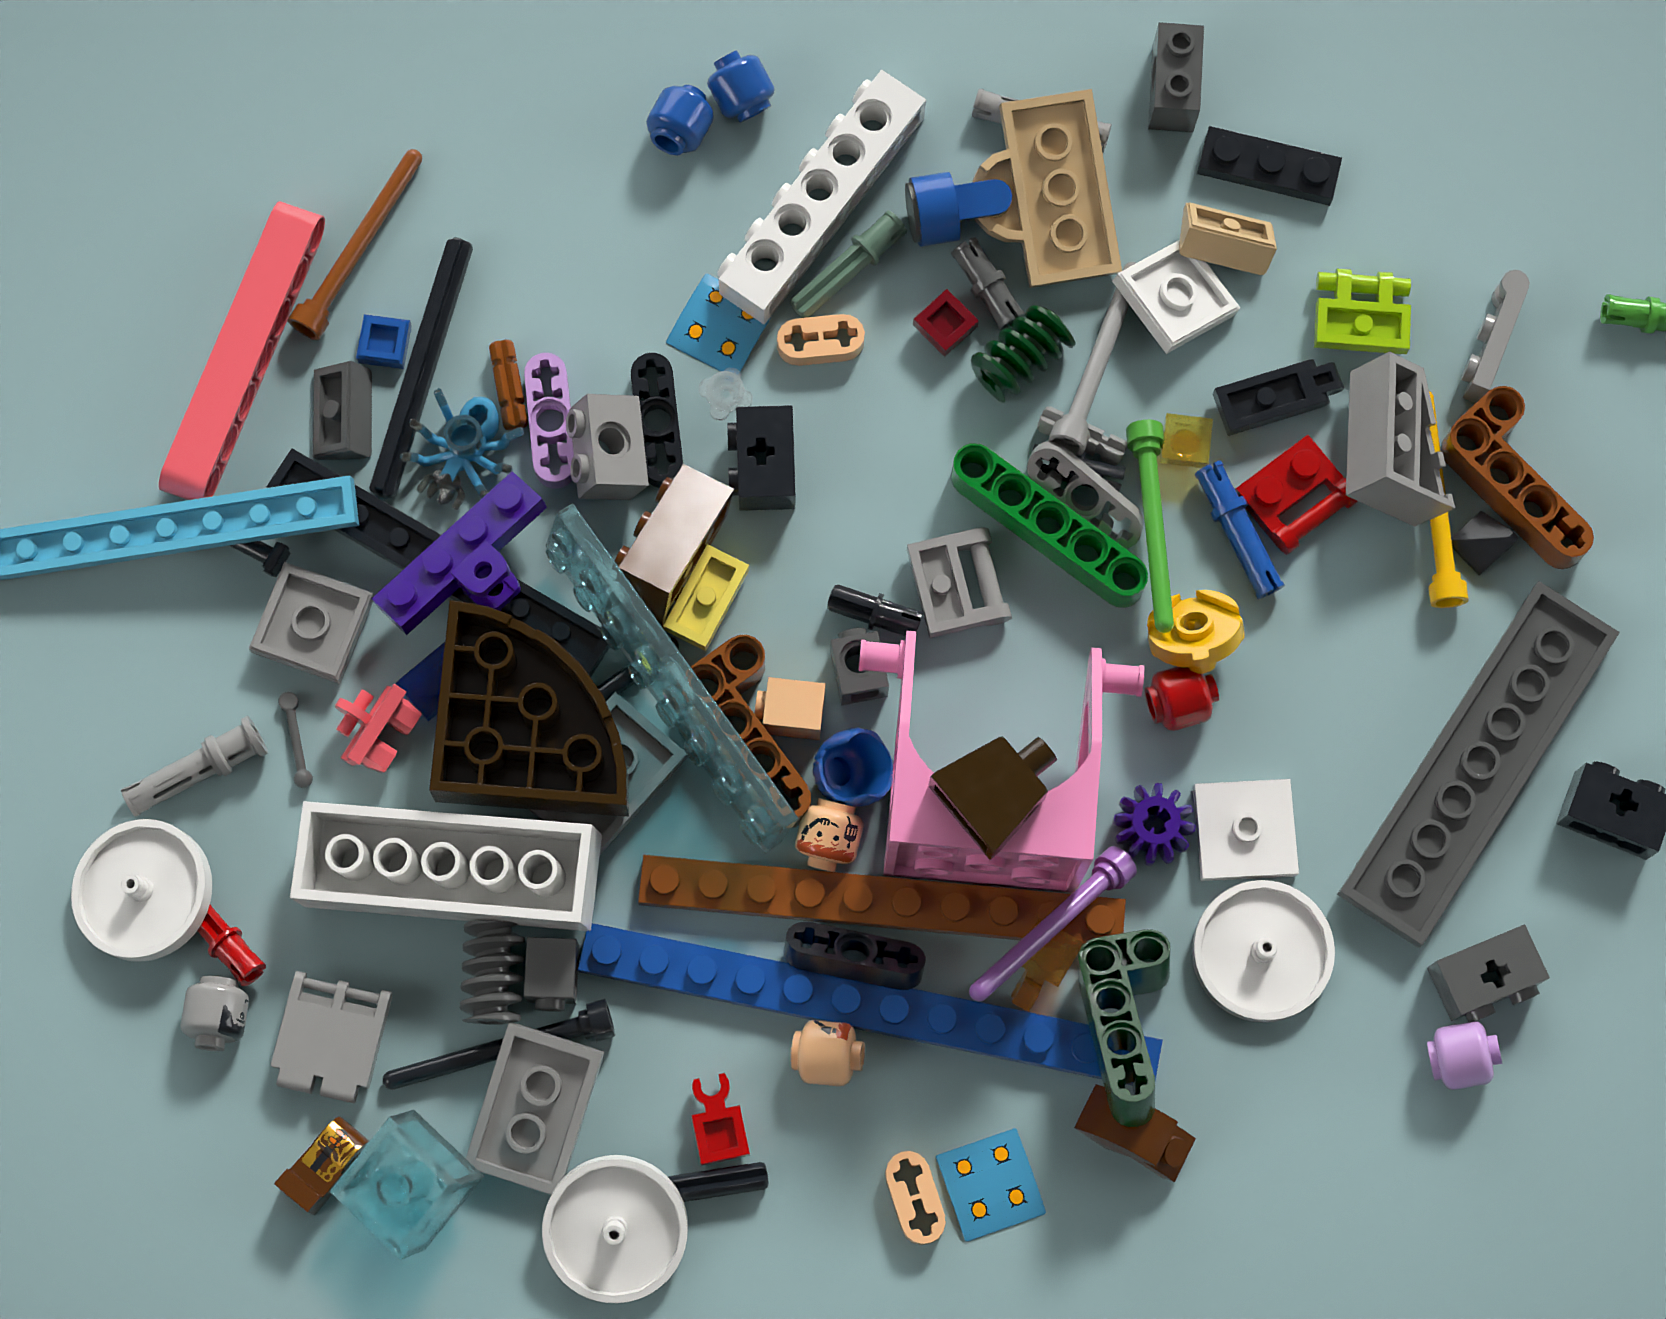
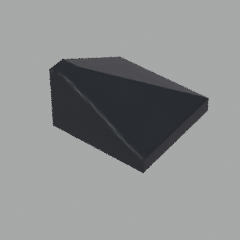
[1451,511,1519,576]

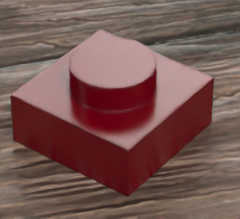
[913,289,979,357]

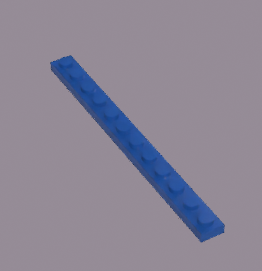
[578,923,1163,1086]

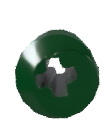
[970,305,1076,403]

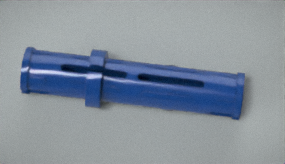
[1194,460,1285,599]

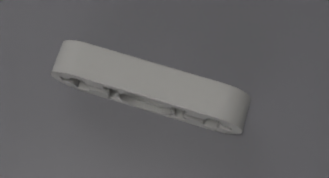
[1027,441,1144,549]

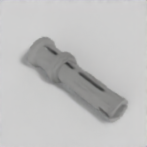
[121,716,268,817]

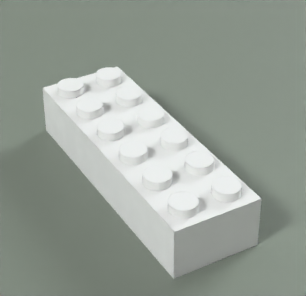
[290,801,602,931]

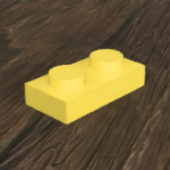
[663,544,749,651]

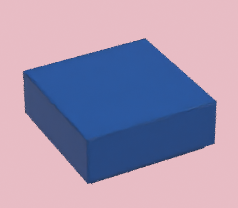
[356,314,412,369]

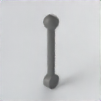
[278,692,313,788]

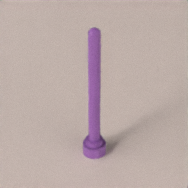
[969,846,1137,1001]

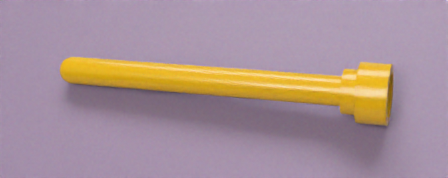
[1428,391,1469,608]

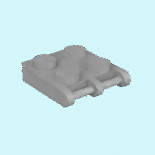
[271,971,392,1104]

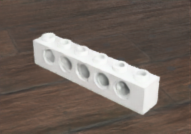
[717,69,926,324]

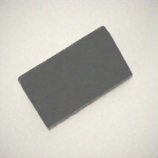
[313,361,372,460]

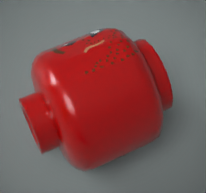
[1145,666,1219,731]

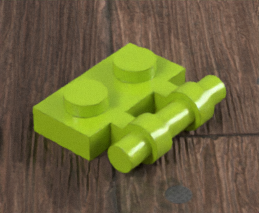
[1314,268,1411,355]

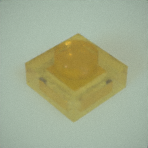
[1160,413,1213,468]

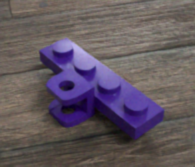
[371,471,547,635]

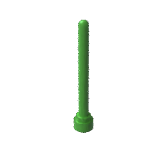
[1126,419,1174,633]

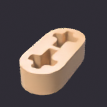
[777,314,865,366]
[885,1151,946,1245]

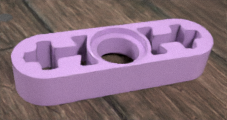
[524,353,574,489]

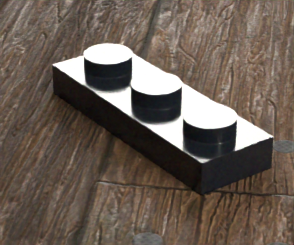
[1197,126,1342,206]

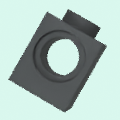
[830,628,889,706]
[524,937,580,1012]

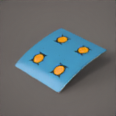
[666,274,775,379]
[936,1128,1046,1241]

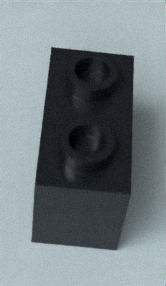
[727,405,796,511]
[1556,761,1666,860]

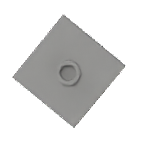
[249,562,374,684]

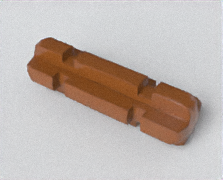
[489,339,528,431]

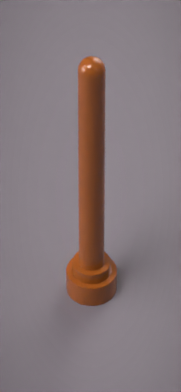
[287,149,422,340]

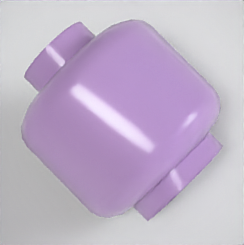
[1427,1021,1502,1090]

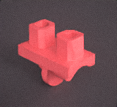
[335,684,422,773]

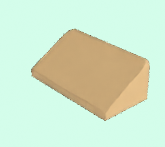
[1179,202,1277,275]

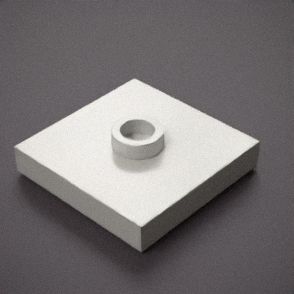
[1112,240,1240,354]
[1193,779,1299,881]

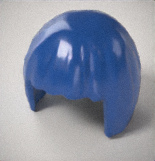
[812,728,893,807]

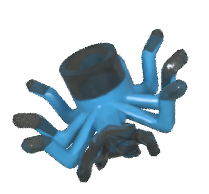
[400,388,524,510]

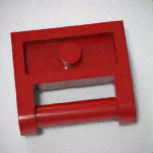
[1235,434,1358,555]

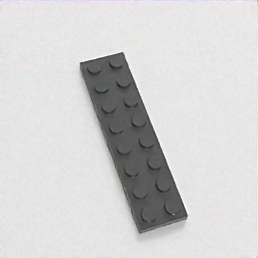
[1337,581,1620,948]

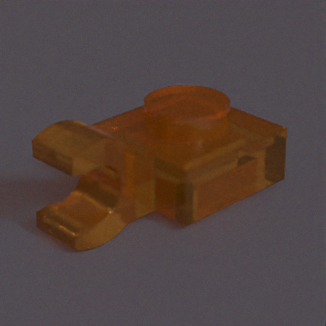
[1011,918,1082,1012]

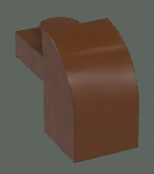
[1074,1084,1196,1182]

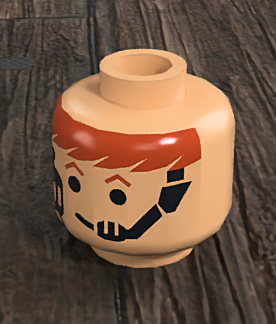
[795,798,864,872]
[791,1020,865,1086]

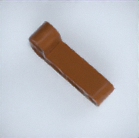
[1441,386,1594,569]
[683,635,811,828]

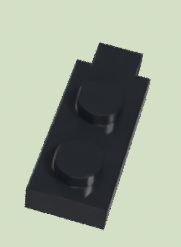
[1212,359,1344,436]

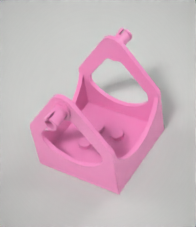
[859,631,1144,893]

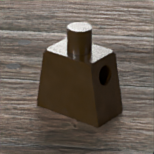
[928,736,1057,860]

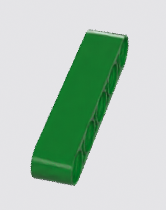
[951,443,1148,608]

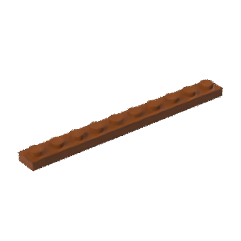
[638,855,1126,946]

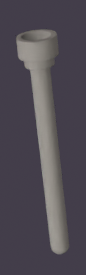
[1048,262,1136,456]

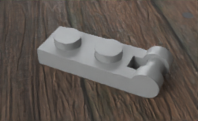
[1461,270,1530,403]

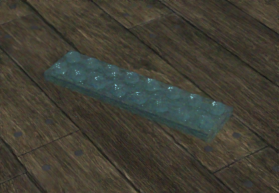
[546,503,799,853]

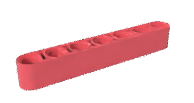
[159,201,325,500]

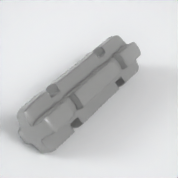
[1037,406,1127,465]

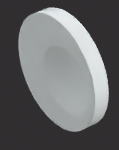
[71,819,212,962]
[1192,880,1335,1023]
[542,1155,688,1303]

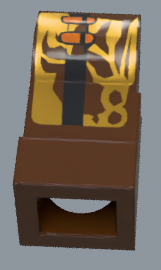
[273,1116,370,1215]

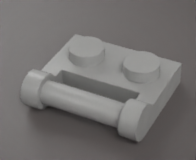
[907,527,1012,638]

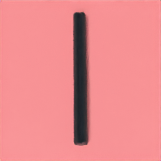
[370,237,473,498]

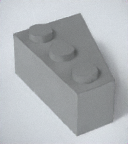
[1346,352,1455,526]

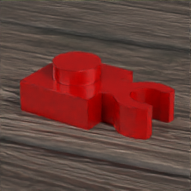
[691,1073,750,1166]

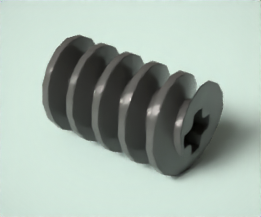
[459,920,525,1025]

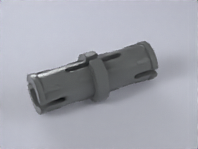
[951,237,1025,331]

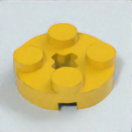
[1147,590,1245,674]

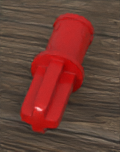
[197,905,266,986]

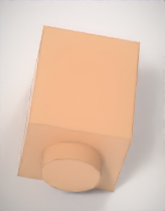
[755,677,826,740]

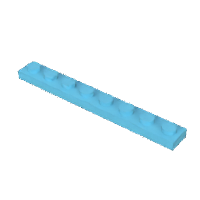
[0,475,359,580]

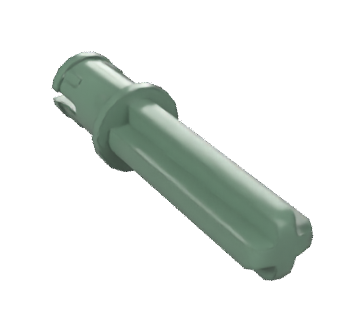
[790,210,907,318]

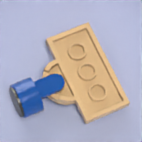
[905,89,1122,288]

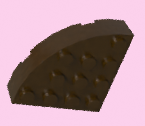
[429,600,629,817]

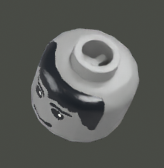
[181,976,249,1051]

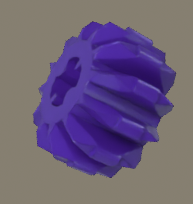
[1112,783,1196,866]

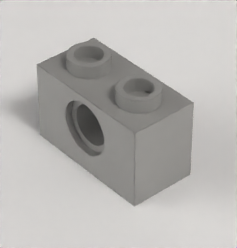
[566,394,649,500]

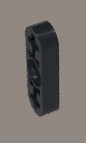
[631,353,683,488]
[783,922,926,990]

